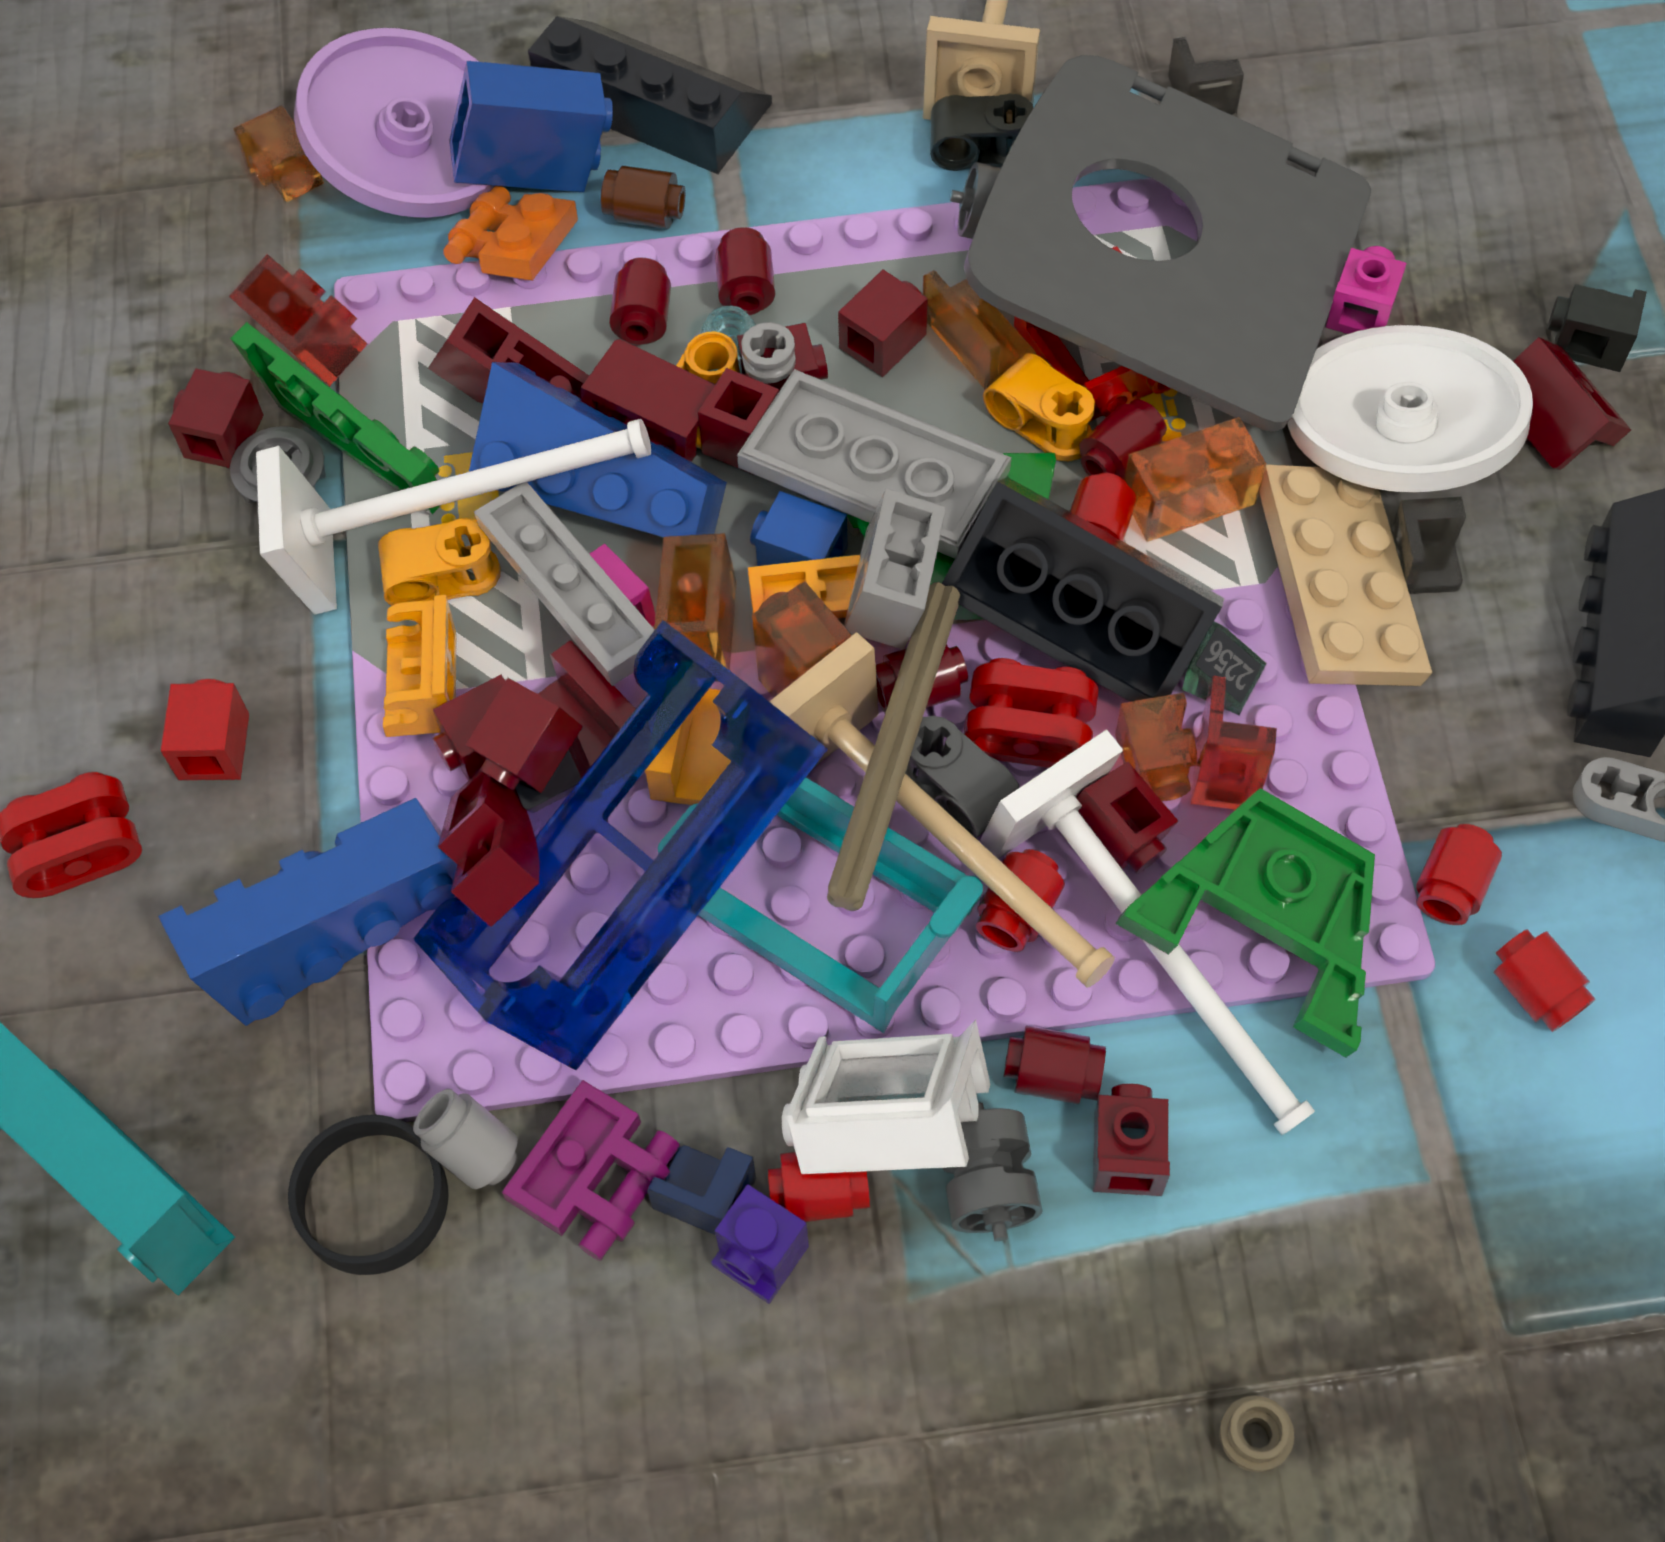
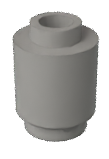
[413,1089,518,1189]

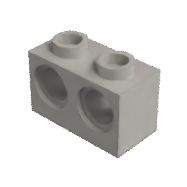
[843,488,946,650]

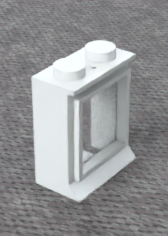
[782,1019,991,1174]

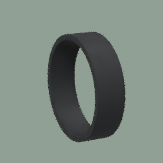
[288,1115,449,1275]

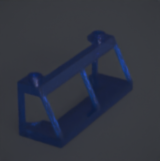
[413,620,828,1070]

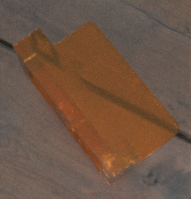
[923,270,1036,389]

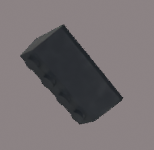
[528,16,772,174]
[942,477,1224,717]
[1567,488,1665,757]

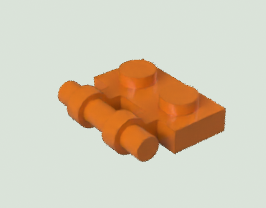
[443,186,578,281]

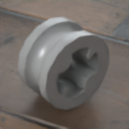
[741,322,796,383]

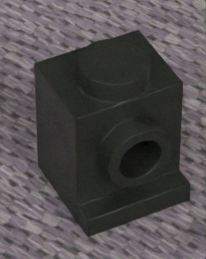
[1547,284,1647,372]

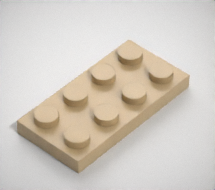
[1256,464,1432,686]

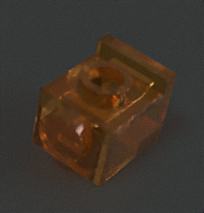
[233,105,324,202]
[1115,692,1197,801]

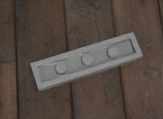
[474,482,665,686]

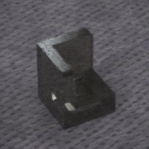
[1168,37,1244,115]
[1391,497,1466,594]

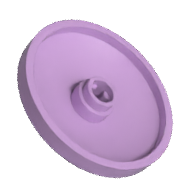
[294,28,495,218]

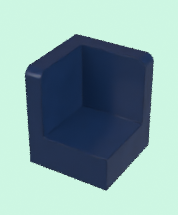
[647,1145,756,1235]

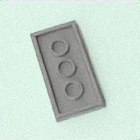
[737,369,1012,559]

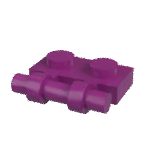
[502,1080,680,1261]

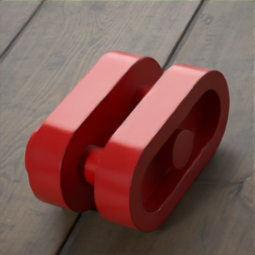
[963,658,1099,768]
[0,772,142,898]

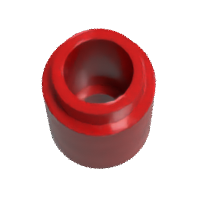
[1070,473,1137,542]
[1416,824,1502,925]
[976,849,1065,952]
[1494,929,1596,1032]
[768,1152,870,1222]

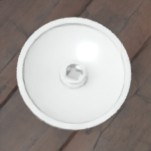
[1288,325,1533,492]

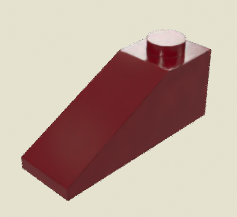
[428,297,589,404]

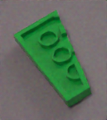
[230,322,441,515]

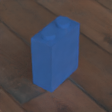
[449,61,613,192]

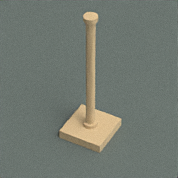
[923,0,1040,124]
[758,632,1115,987]

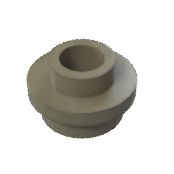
[1219,1396,1294,1473]

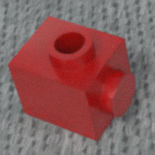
[161,679,249,781]

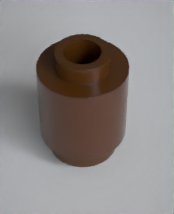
[601,165,686,229]

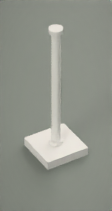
[256,419,651,615]
[980,729,1315,1135]

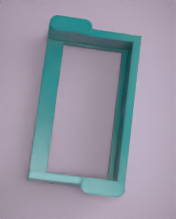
[658,748,983,1033]
[0,1022,235,1296]

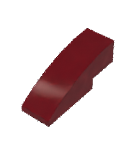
[438,770,540,927]

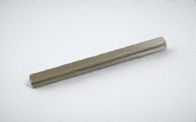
[827,582,960,911]

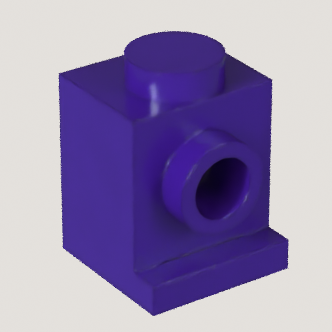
[711,1184,809,1304]

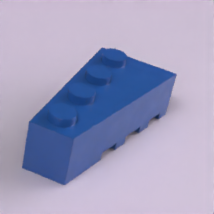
[469,362,727,546]
[158,798,457,1026]

